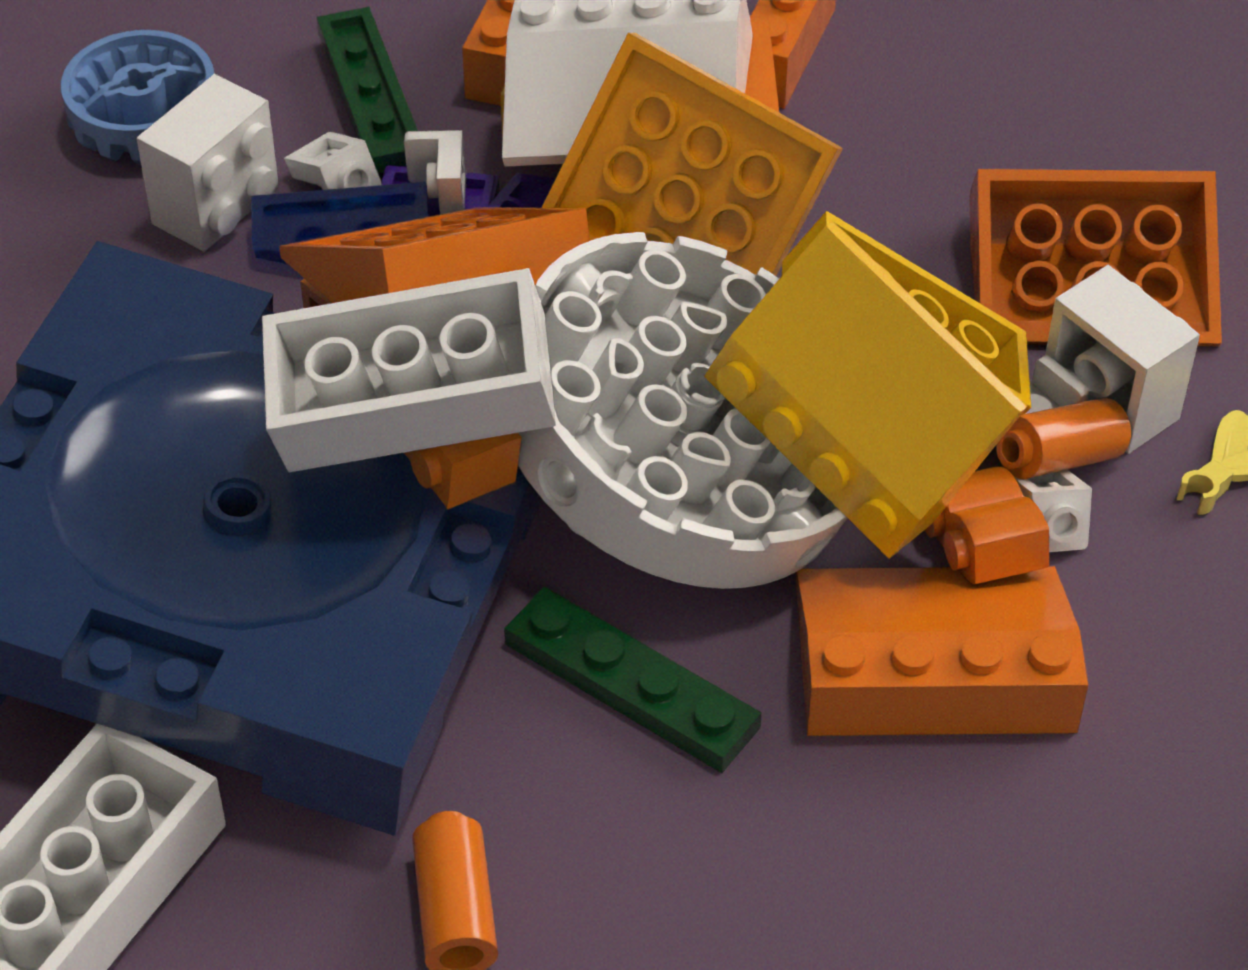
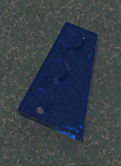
[251,182,429,265]

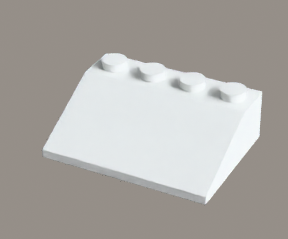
[502,0,753,167]

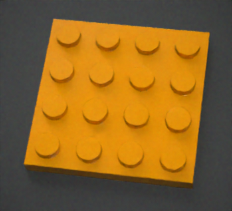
[541,32,843,276]

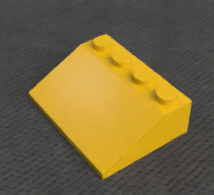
[704,221,1027,558]

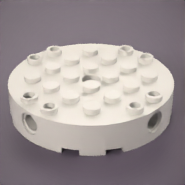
[518,232,848,589]

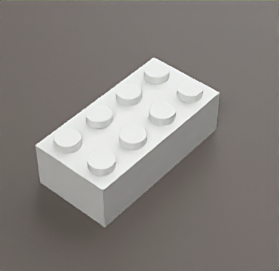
[262,268,556,472]
[0,724,226,970]

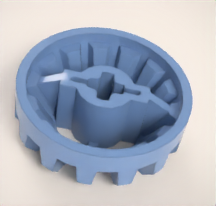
[61,30,214,164]

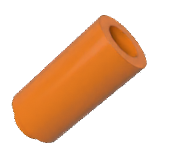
[996,397,1131,480]
[412,811,498,970]

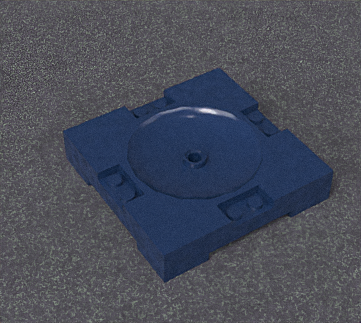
[0,241,542,836]

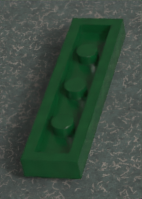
[316,7,418,174]
[504,586,762,773]

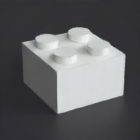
[136,74,279,252]
[1045,265,1200,454]

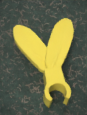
[1177,410,1248,515]

